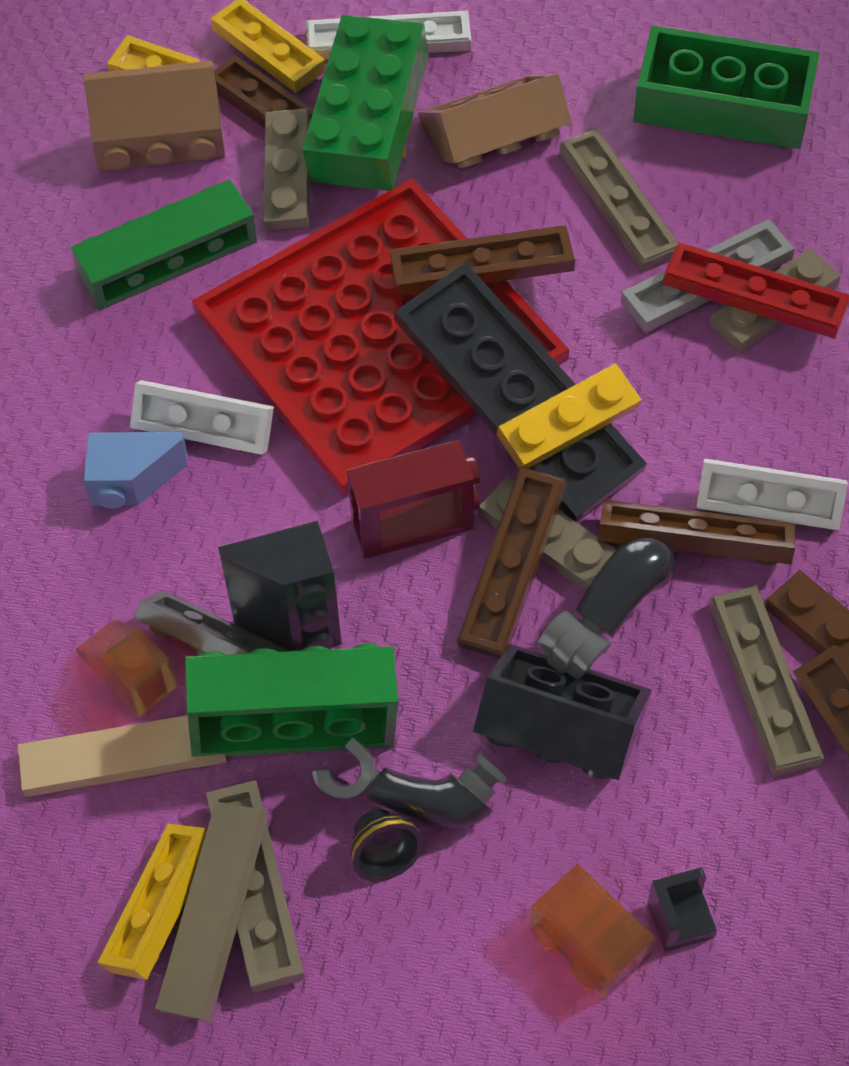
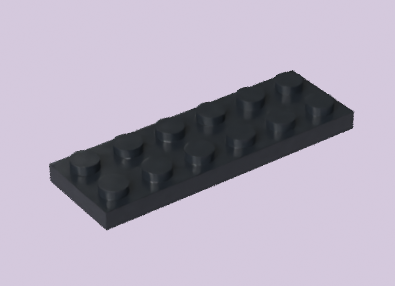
[394,262,647,522]

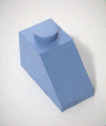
[84,432,188,509]

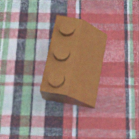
[83,60,225,171]
[417,73,572,168]

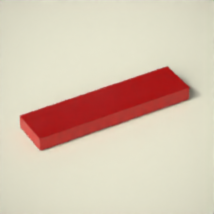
[663,242,849,339]

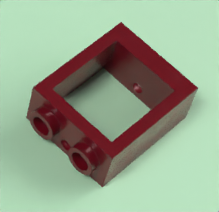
[347,440,480,559]

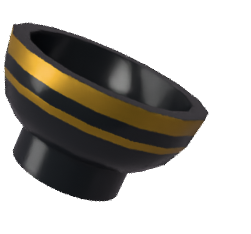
[350,809,424,882]

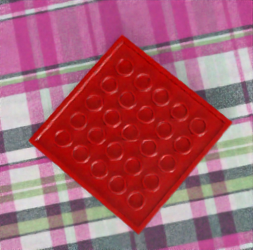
[192,178,569,495]

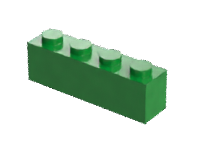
[70,179,257,311]

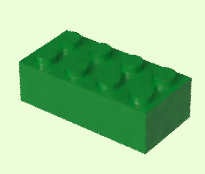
[302,15,429,191]
[633,25,820,150]
[185,643,398,757]

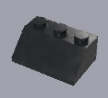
[218,521,342,652]
[473,644,652,780]

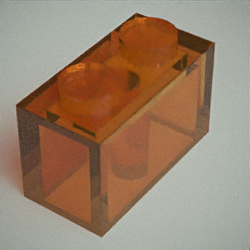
[531,863,655,999]

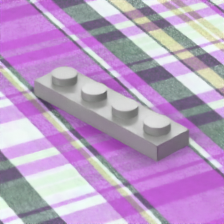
[621,219,795,333]

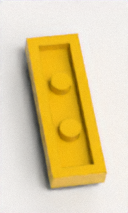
[210,0,326,93]
[496,363,642,469]
[97,823,207,980]

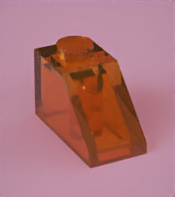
[76,619,177,717]

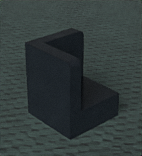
[647,867,717,952]

